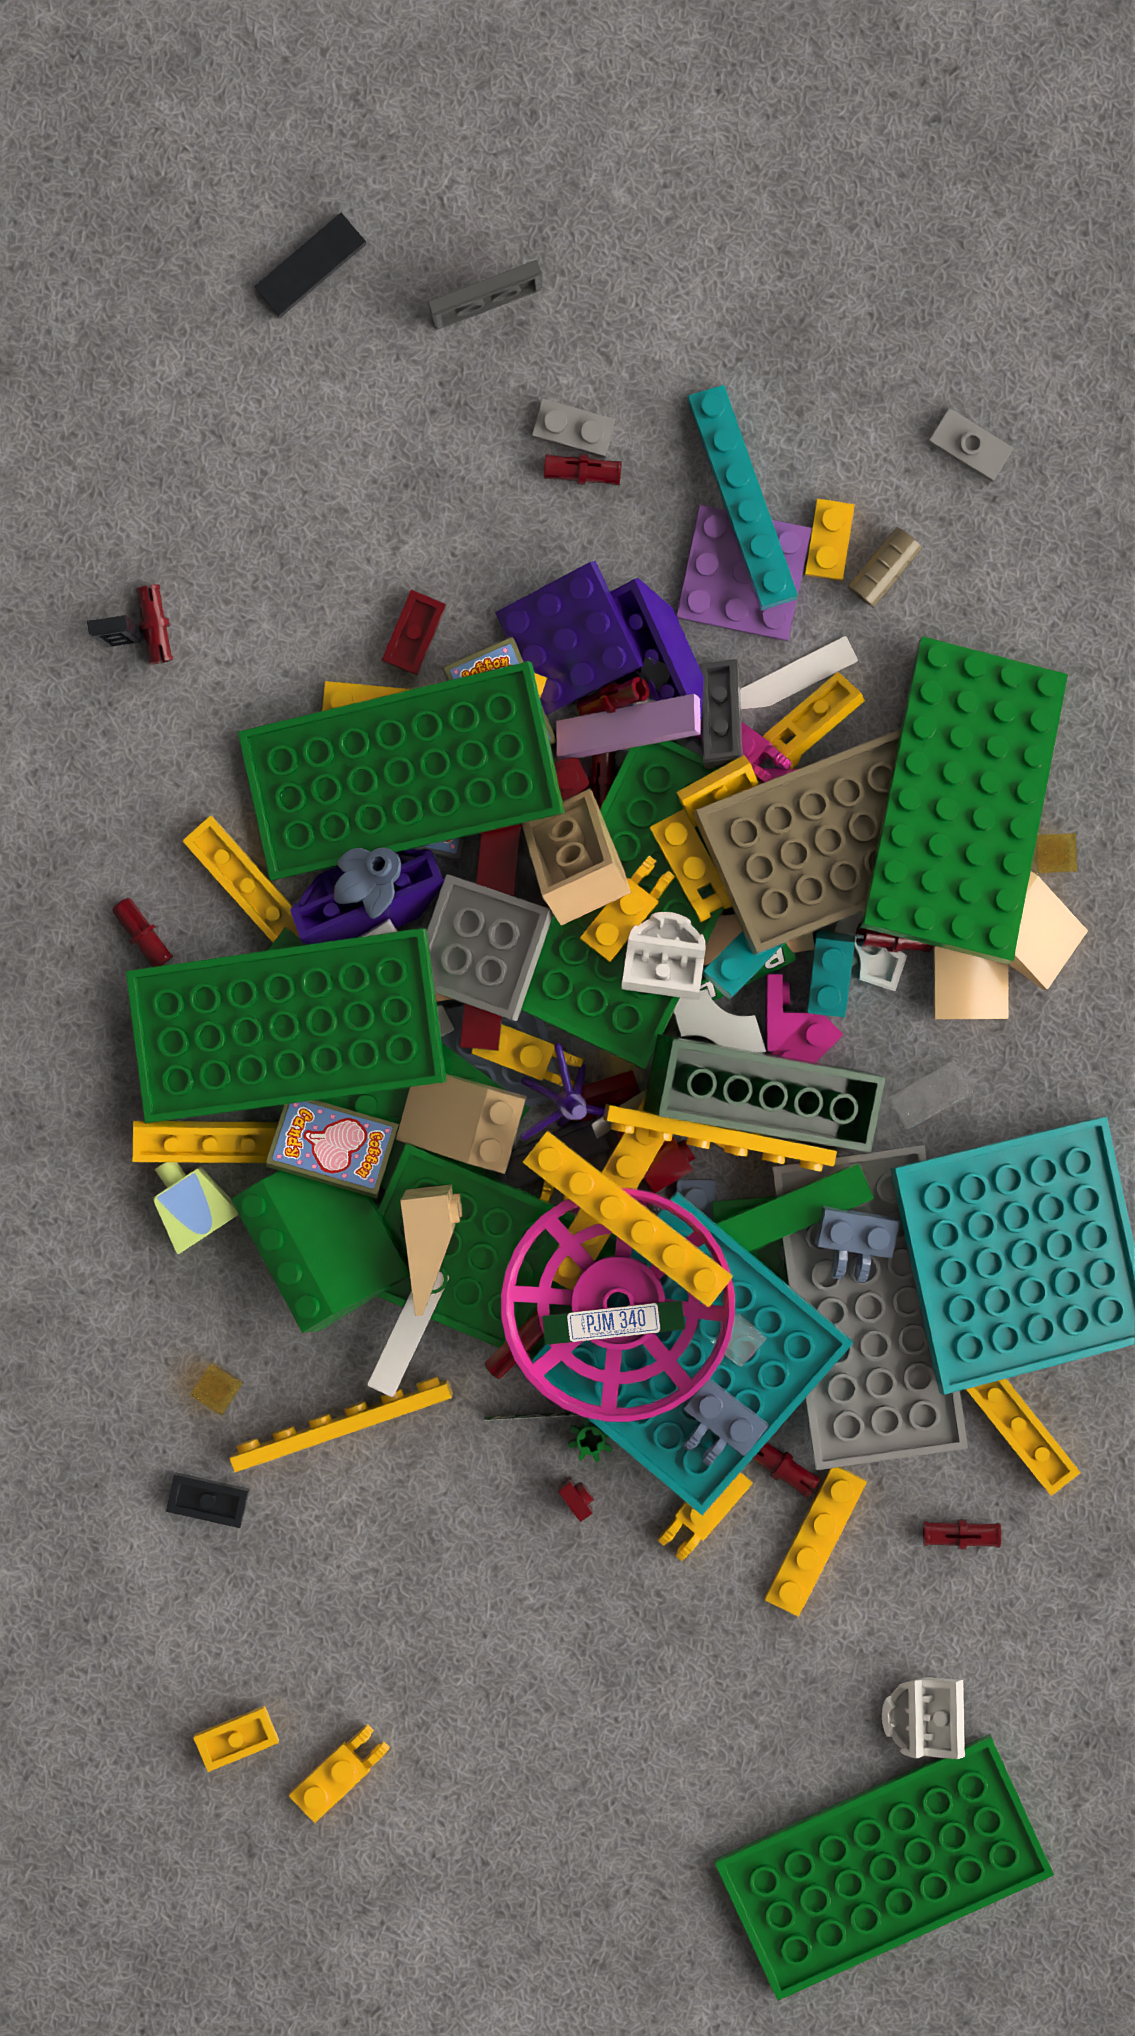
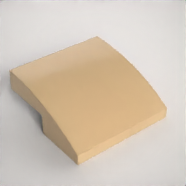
[933,946,1008,1019]

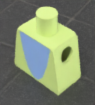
[153,1162,239,1254]

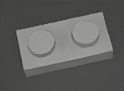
[532,398,616,458]

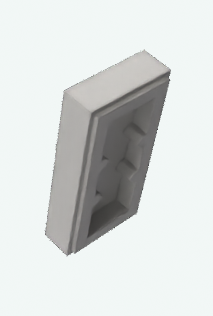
[928,408,1014,482]

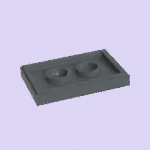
[428,260,542,330]

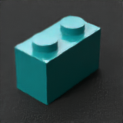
[808,930,855,1018]

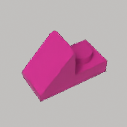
[765,974,812,1051]

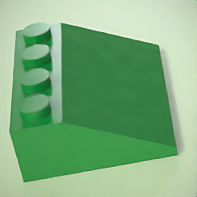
[231,1171,410,1333]

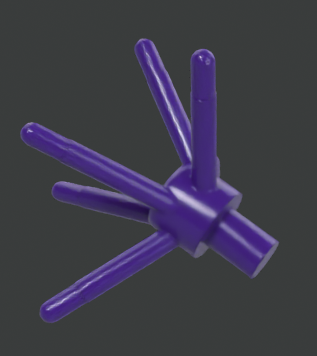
[520,1043,605,1140]

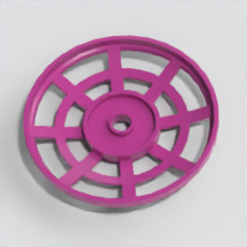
[501,1188,735,1422]

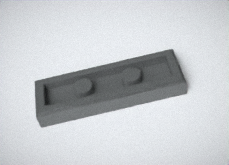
[699,659,743,769]

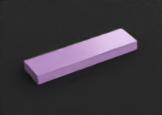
[556,694,701,760]

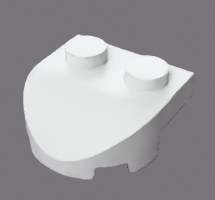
[621,912,706,1000]
[882,1677,965,1759]

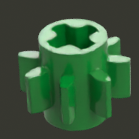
[568,1417,612,1463]

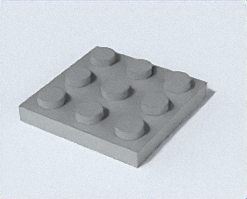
[427,874,553,1021]

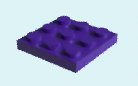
[495,561,644,715]

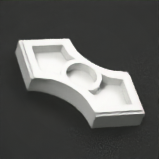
[835,911,907,991]
[674,989,766,1053]

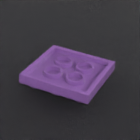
[676,505,812,642]

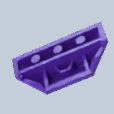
[610,578,704,719]
[290,849,444,944]

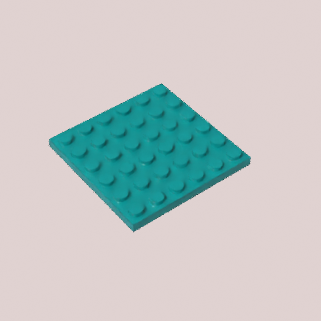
[890,1116,1135,1395]
[531,1191,853,1515]

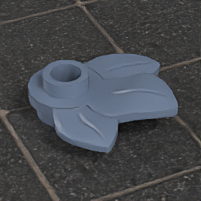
[334,848,401,919]

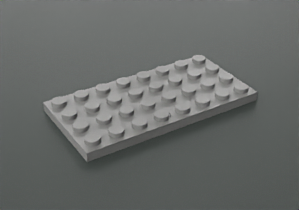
[772,1144,968,1470]

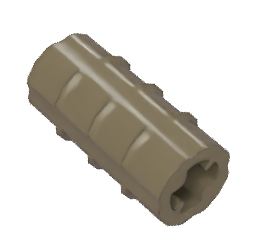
[847,527,922,608]

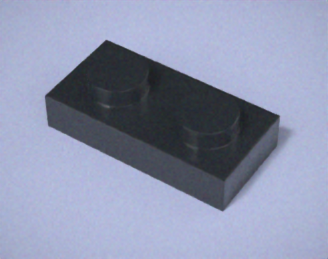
[166,1472,250,1528]

